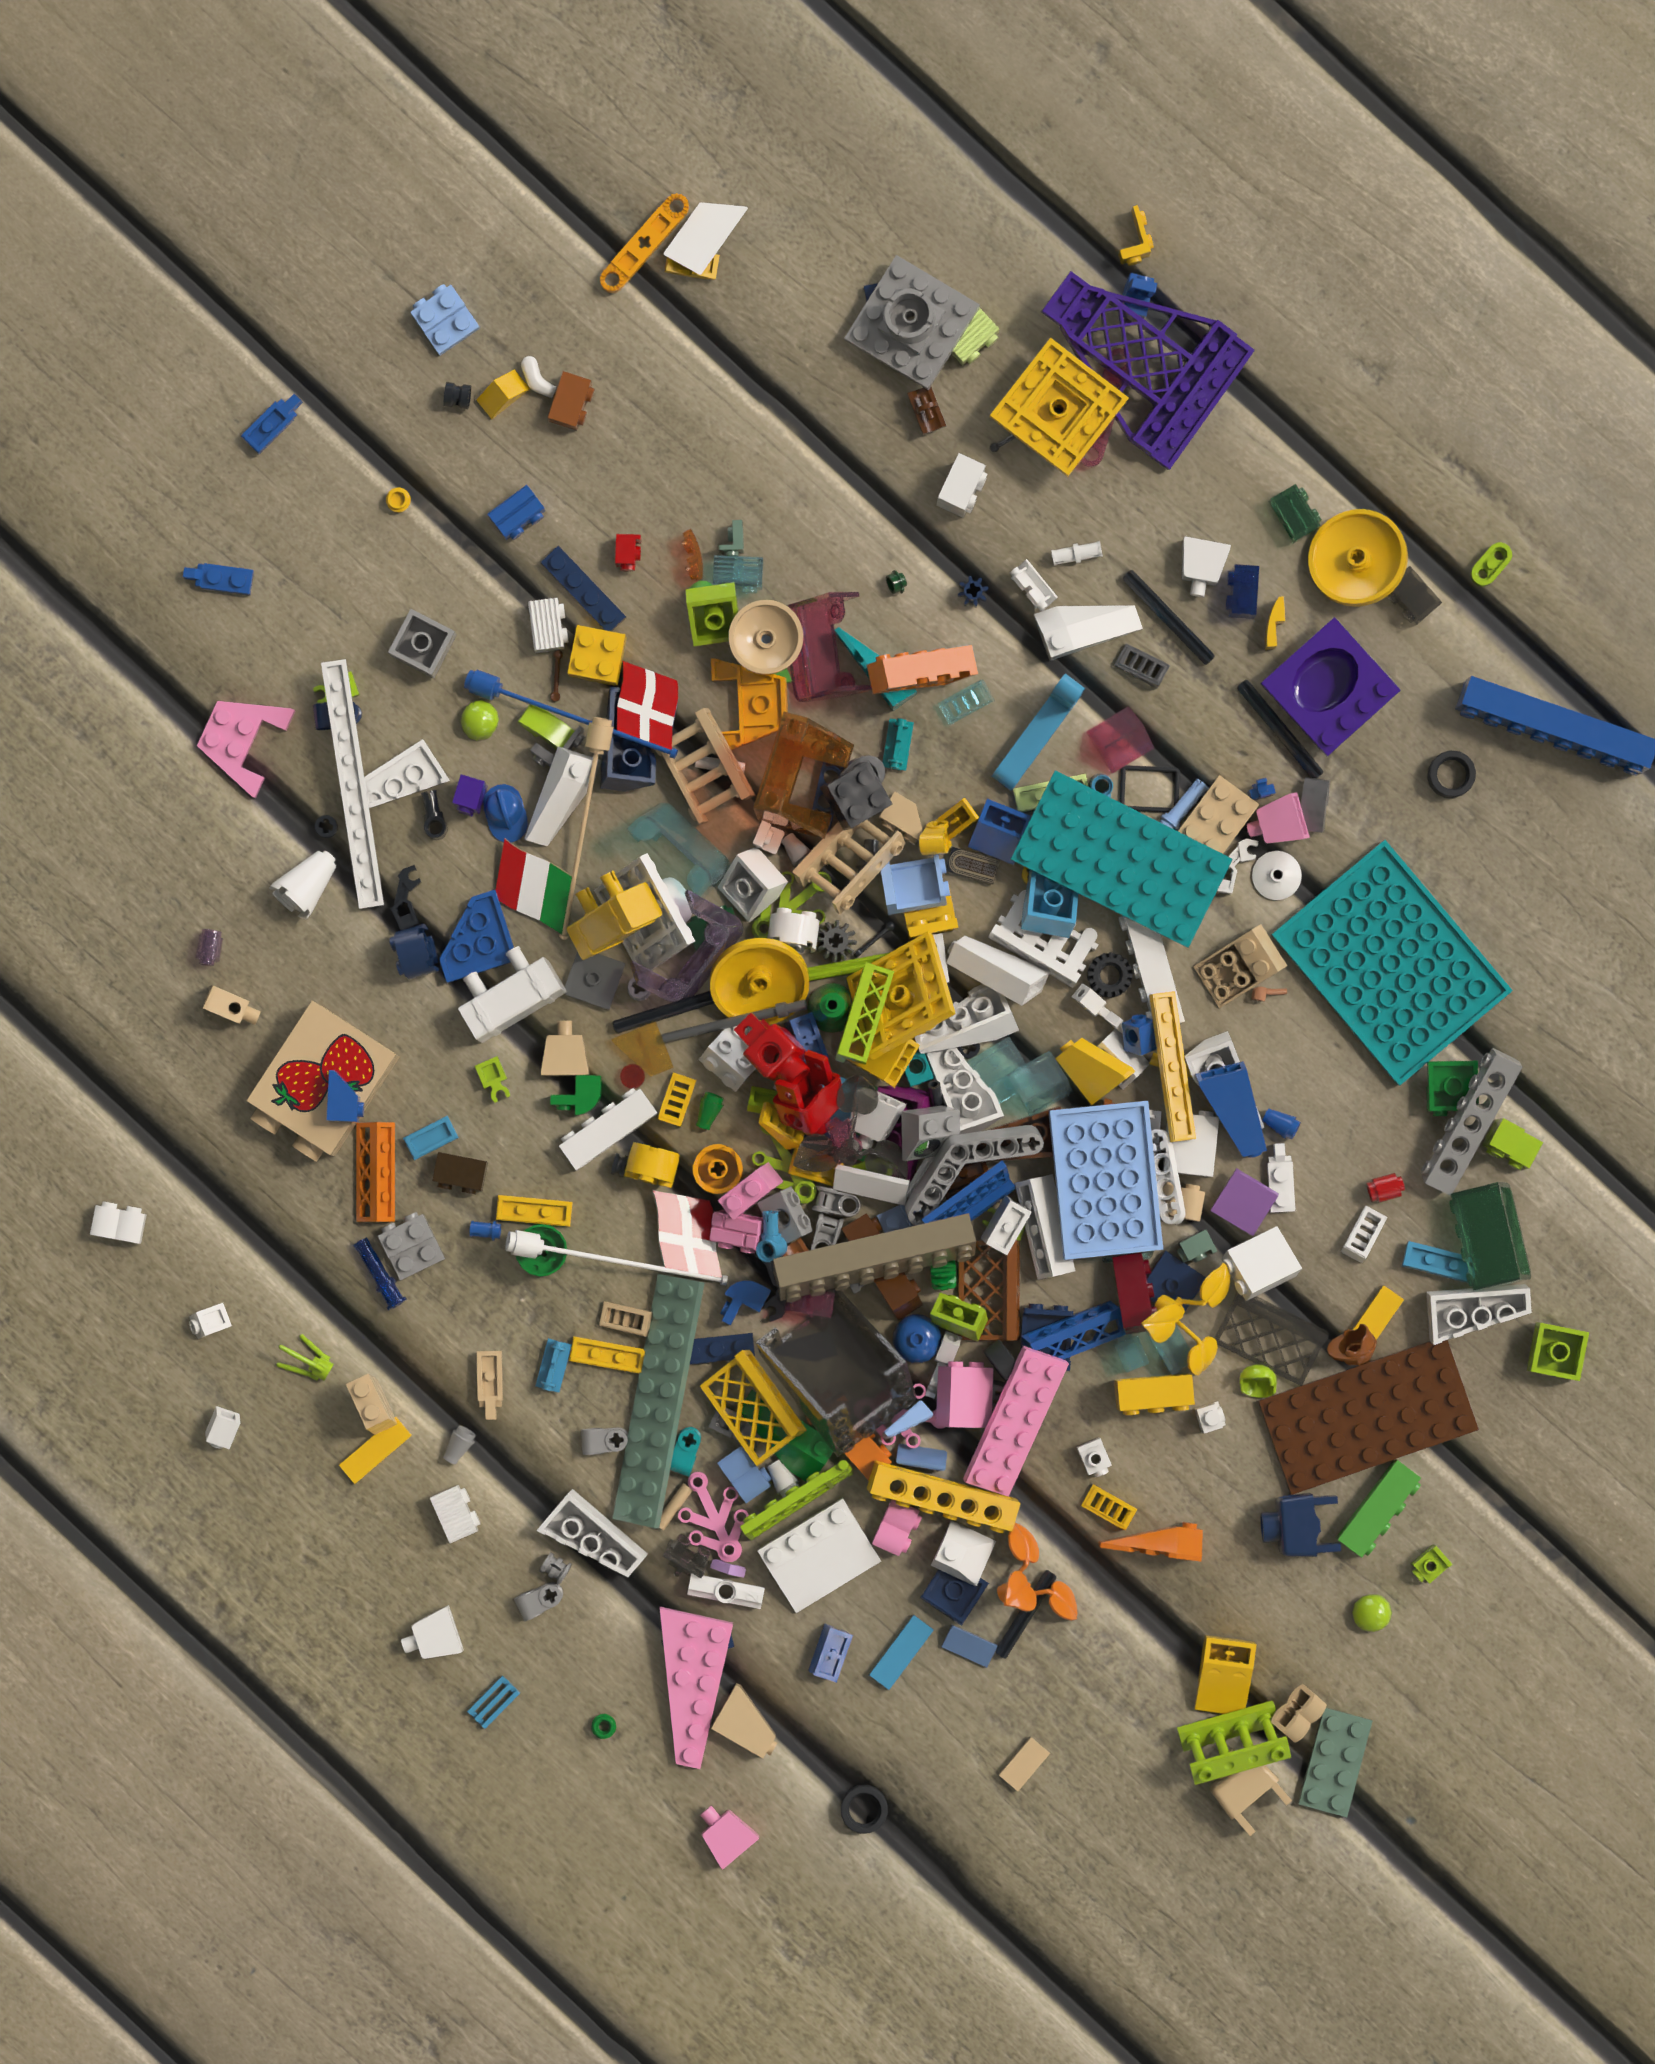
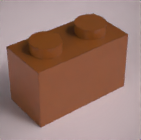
[548,371,595,431]

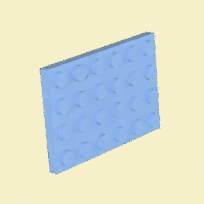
[1049,1101,1163,1260]

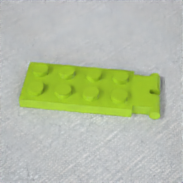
[740,1460,854,1541]

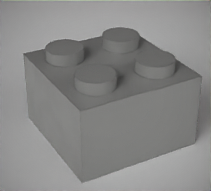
[388,609,457,678]

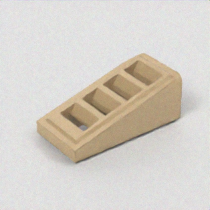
[599,1301,653,1336]

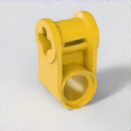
[919,820,952,856]

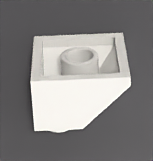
[931,1520,996,1586]

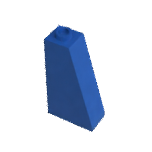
[1195,1061,1267,1157]

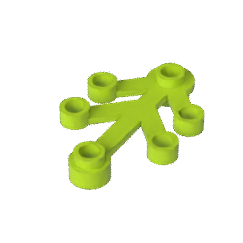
[752,871,832,938]
[752,1116,817,1204]

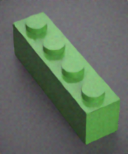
[1335,1459,1421,1558]

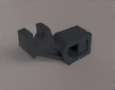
[391,865,422,930]
[764,1256,787,1322]

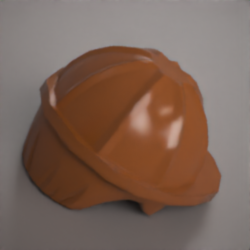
[1327,1324,1377,1366]

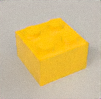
[567,625,627,686]

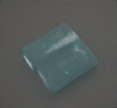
[967,1037,1036,1104]

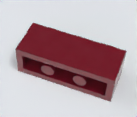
[1112,1252,1157,1335]

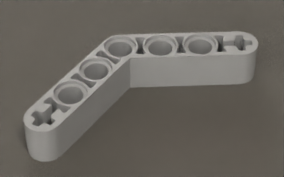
[905,1125,1044,1226]

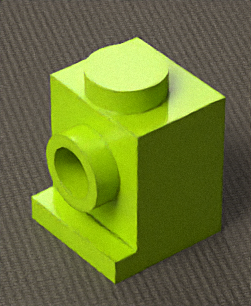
[1411,1544,1453,1584]

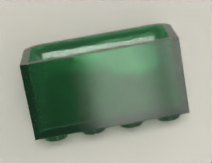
[1449,1182,1531,1291]

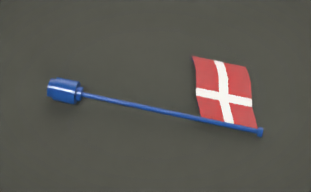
[464,661,678,759]

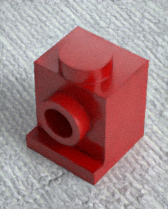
[615,534,642,571]

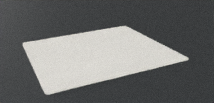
[664,203,748,275]

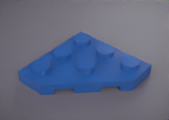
[440,890,514,983]

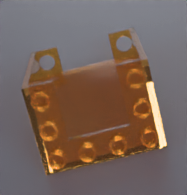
[753,712,854,839]

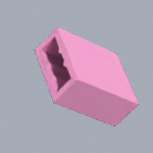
[718,1162,784,1220]
[936,1361,993,1428]

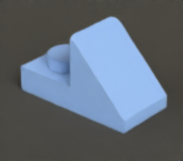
[877,1205,922,1233]

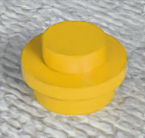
[386,488,411,513]

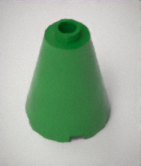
[807,983,853,1033]

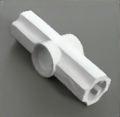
[687,1573,765,1609]

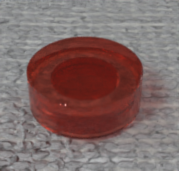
[620,1064,645,1089]

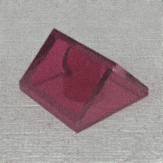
[1086,706,1154,774]

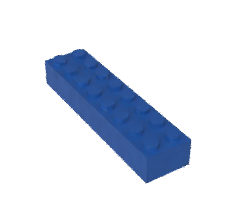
[1455,676,1655,776]

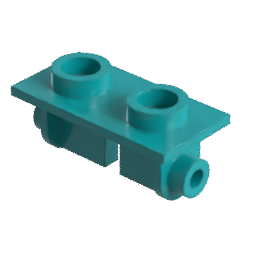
[883,718,914,771]

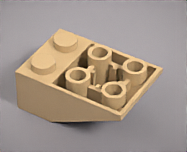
[1193,924,1287,1008]

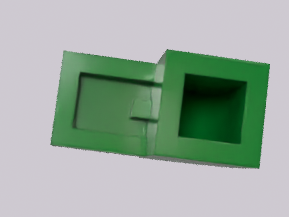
[550,1075,602,1116]

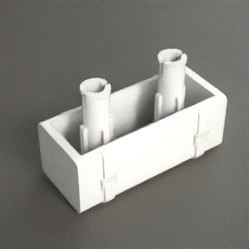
[458,946,567,1043]

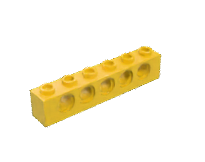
[867,1460,1020,1533]

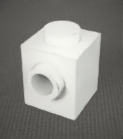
[205,1406,240,1449]

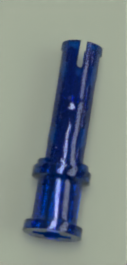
[353,1237,407,1311]

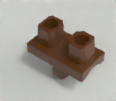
[907,387,946,435]

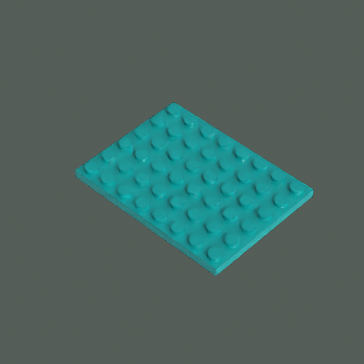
[1271,840,1513,1086]

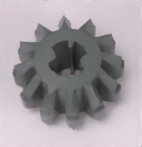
[816,920,857,963]

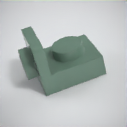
[718,520,744,557]

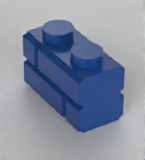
[488,485,546,540]

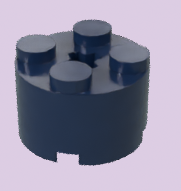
[389,924,439,980]

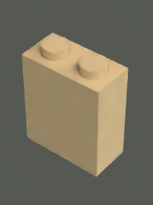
[346,1373,397,1435]

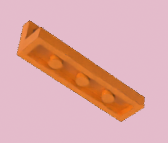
[356,1122,395,1222]

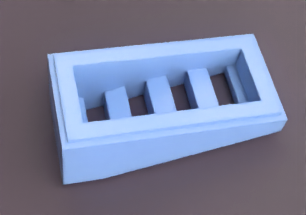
[882,1401,934,1439]

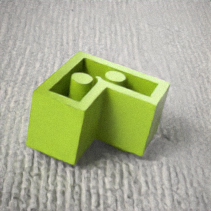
[1482,1118,1543,1171]

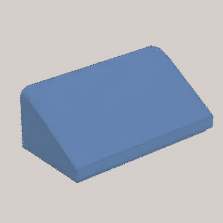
[896,1444,947,1471]
[942,1624,997,1668]

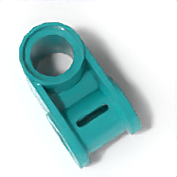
[670,1427,701,1477]

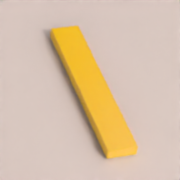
[1149,991,1196,1142]

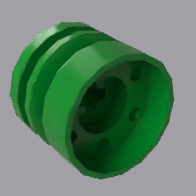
[516,1224,567,1277]

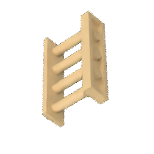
[655,708,755,824]
[792,819,905,915]

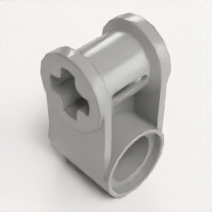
[812,1186,861,1217]
[811,1212,844,1250]
[581,1427,628,1455]
[513,1582,563,1622]

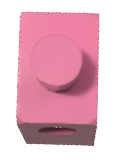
[1247,792,1310,843]
[700,1806,759,1870]

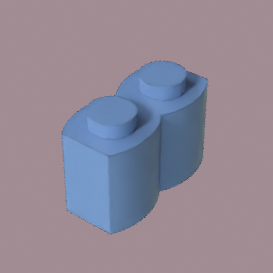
[718,1446,772,1503]

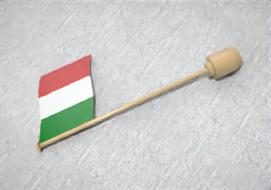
[496,717,614,940]

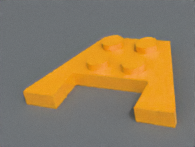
[711,658,789,755]

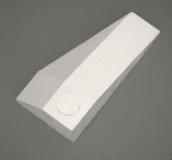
[1034,605,1143,661]
[524,747,602,846]
[914,984,1019,1054]
[1184,1031,1264,1128]
[925,1047,1004,1134]

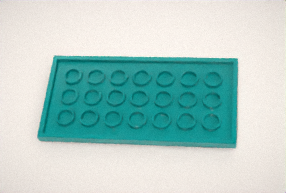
[1010,770,1233,948]

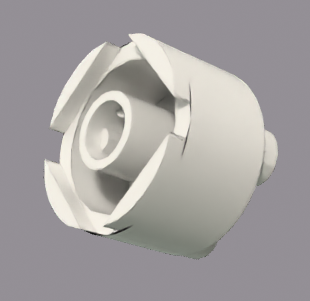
[768,908,820,953]

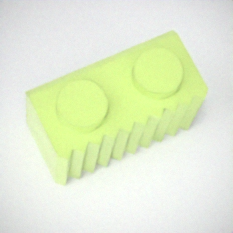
[951,308,999,366]

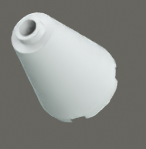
[269,851,336,920]

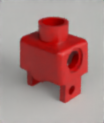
[734,1013,810,1085]
[773,1050,845,1136]

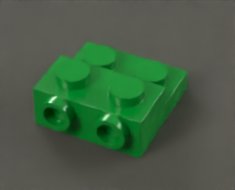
[1426,1061,1479,1116]

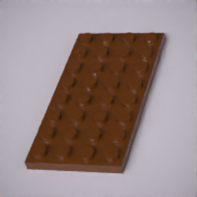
[1258,1340,1479,1495]

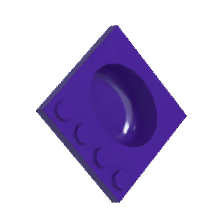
[1261,617,1401,757]

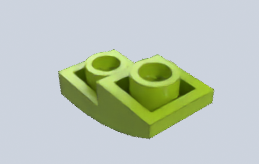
[517,704,575,750]

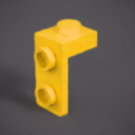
[1118,205,1154,266]

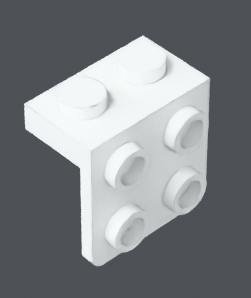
[698,1026,756,1092]

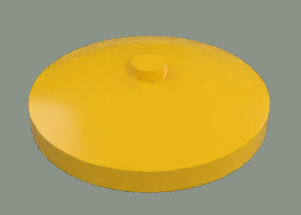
[1308,509,1408,607]
[710,938,809,1025]

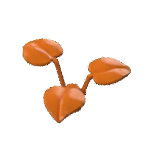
[997,1523,1078,1621]

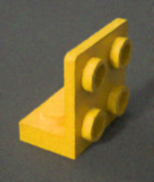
[904,883,959,939]

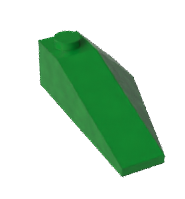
[742,1389,838,1482]

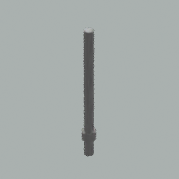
[662,999,807,1043]

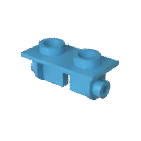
[535,1338,572,1393]

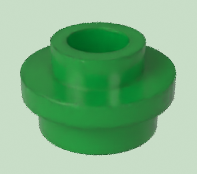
[591,1714,616,1739]

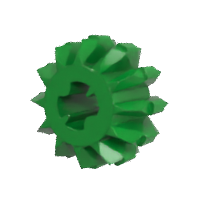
[930,1260,956,1291]

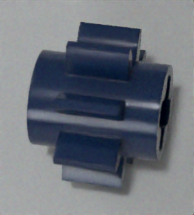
[958,576,988,608]

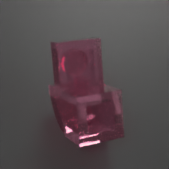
[784,1291,835,1318]

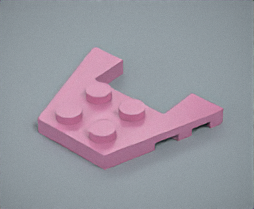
[197,701,295,798]

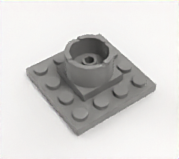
[844,255,980,390]

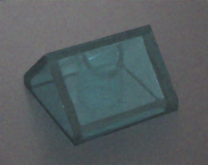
[1007,1051,1073,1116]

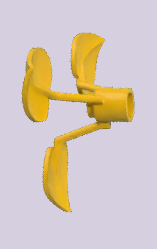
[1141,1263,1230,1376]

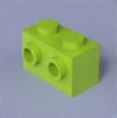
[930,1292,988,1342]

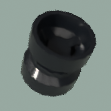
[443,382,472,410]

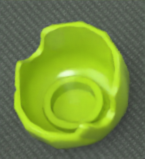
[461,700,499,741]
[1239,1364,1277,1398]
[1352,1594,1392,1632]

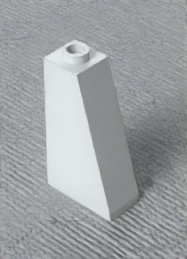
[946,936,1050,1006]

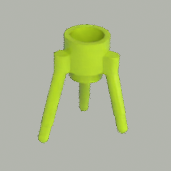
[276,1334,334,1381]

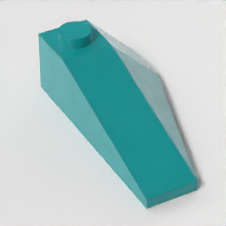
[835,627,917,711]

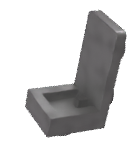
[530,725,585,767]

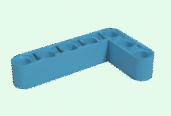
[991,674,1085,791]

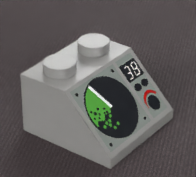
[902,1106,960,1161]

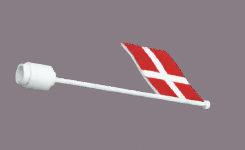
[505,1190,728,1286]

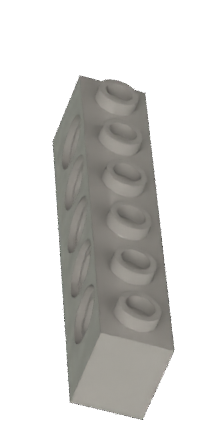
[1421,1048,1522,1196]

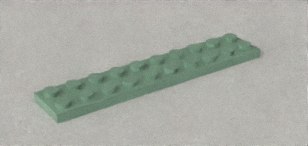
[612,1274,705,1528]

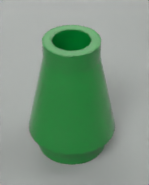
[696,1092,724,1130]

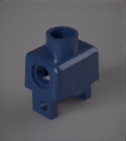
[1260,1493,1341,1557]

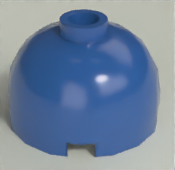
[892,1314,941,1363]

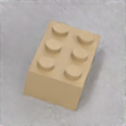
[1178,775,1259,854]

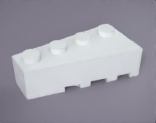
[1426,1284,1532,1345]
[537,1489,648,1577]

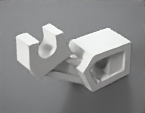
[1217,839,1258,895]
[1072,984,1123,1034]
[925,1331,962,1399]

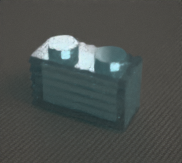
[713,555,764,594]

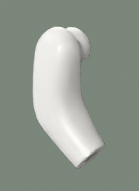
[521,356,556,398]

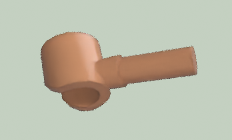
[1251,987,1287,1002]

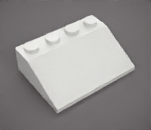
[757,1497,881,1613]

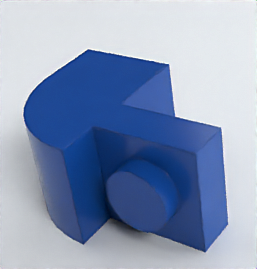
[1123,273,1157,319]
[720,1280,771,1325]

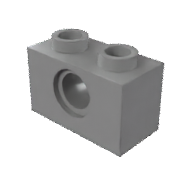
[757,1186,813,1243]

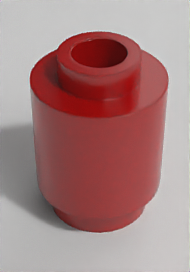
[1366,1173,1405,1203]

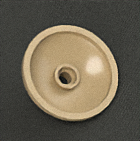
[729,600,803,674]

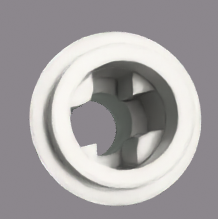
[767,1460,800,1498]

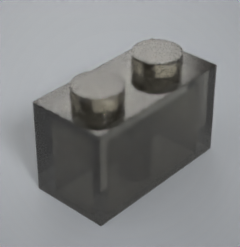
[1387,566,1442,625]

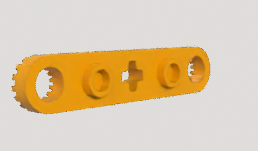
[600,193,689,293]

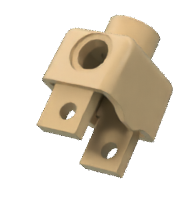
[1210,1749,1292,1836]

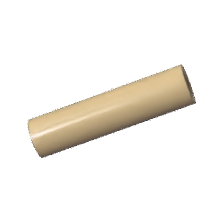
[659,1483,693,1530]

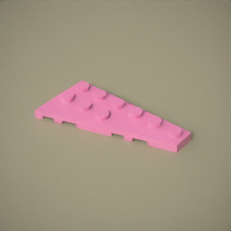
[660,1607,733,1769]

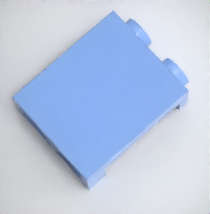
[881,854,950,915]

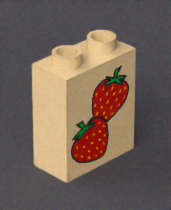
[247,1000,400,1162]

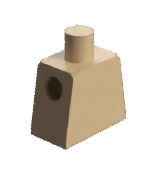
[202,985,261,1025]
[541,1021,589,1076]

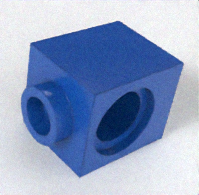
[1122,1014,1157,1056]

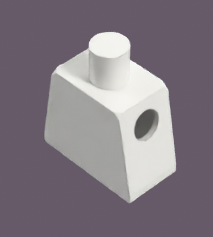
[1182,537,1231,597]
[849,1086,906,1150]
[401,1605,464,1659]

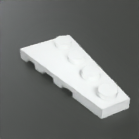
[340,739,450,808]

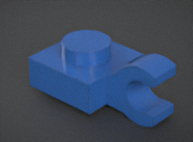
[1247,778,1276,801]

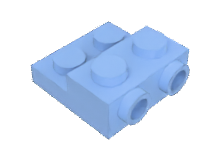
[411,284,480,356]

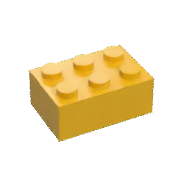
[1114,1373,1195,1415]

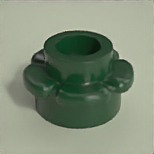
[886,570,907,594]

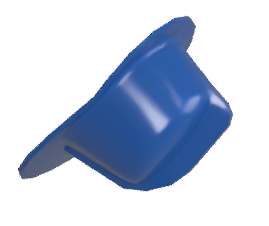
[483,784,528,842]

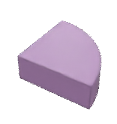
[710,1559,746,1578]

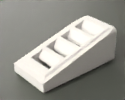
[1341,1206,1387,1263]

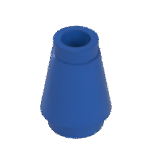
[1262,1108,1301,1140]

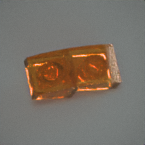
[681,529,704,582]

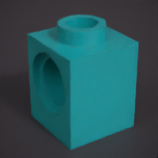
[904,1050,934,1087]

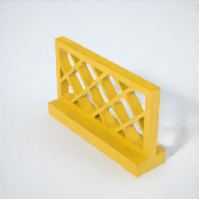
[700,1350,807,1466]

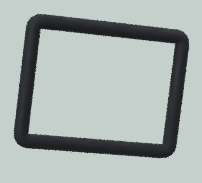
[1120,765,1180,813]

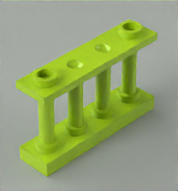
[1177,1700,1291,1785]

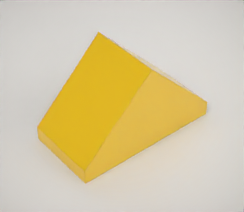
[476,369,530,419]
[936,798,979,840]

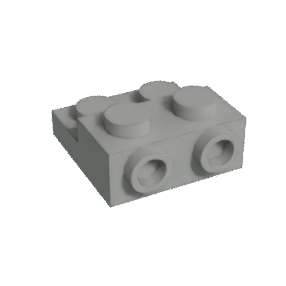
[378,1212,445,1281]

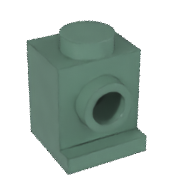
[1177,1229,1218,1263]

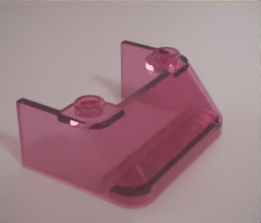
[787,592,872,702]

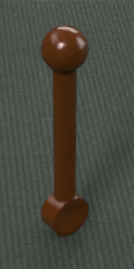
[550,650,563,702]

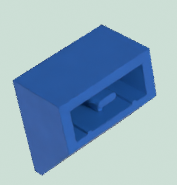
[968,799,1032,865]

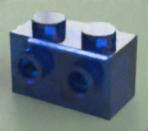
[1226,564,1259,619]

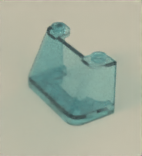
[627,803,730,901]

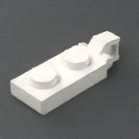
[1267,1143,1295,1213]

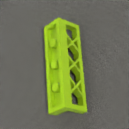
[835,962,894,1064]

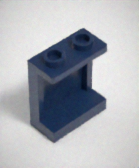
[1020,1304,1074,1371]

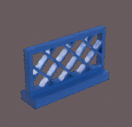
[922,1161,1016,1224]

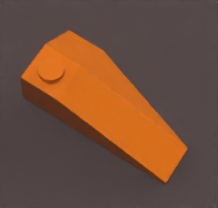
[1099,1522,1203,1562]

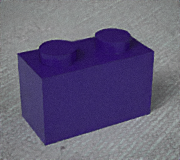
[452,774,488,817]

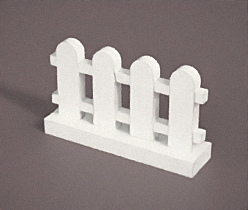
[988,890,1098,988]

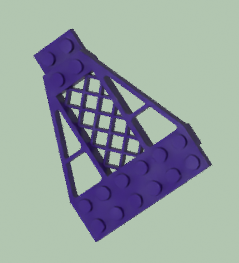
[1041,271,1255,470]

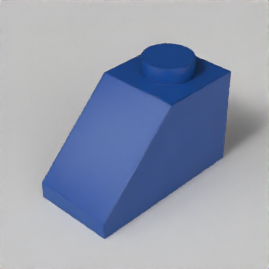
[327,1070,364,1122]

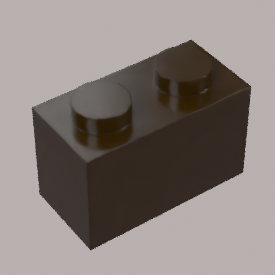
[432,1152,488,1195]

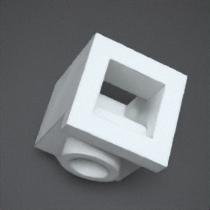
[1194,1401,1225,1433]
[1076,1437,1112,1478]

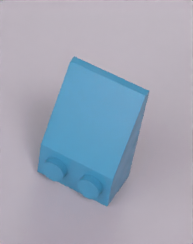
[1021,869,1079,938]

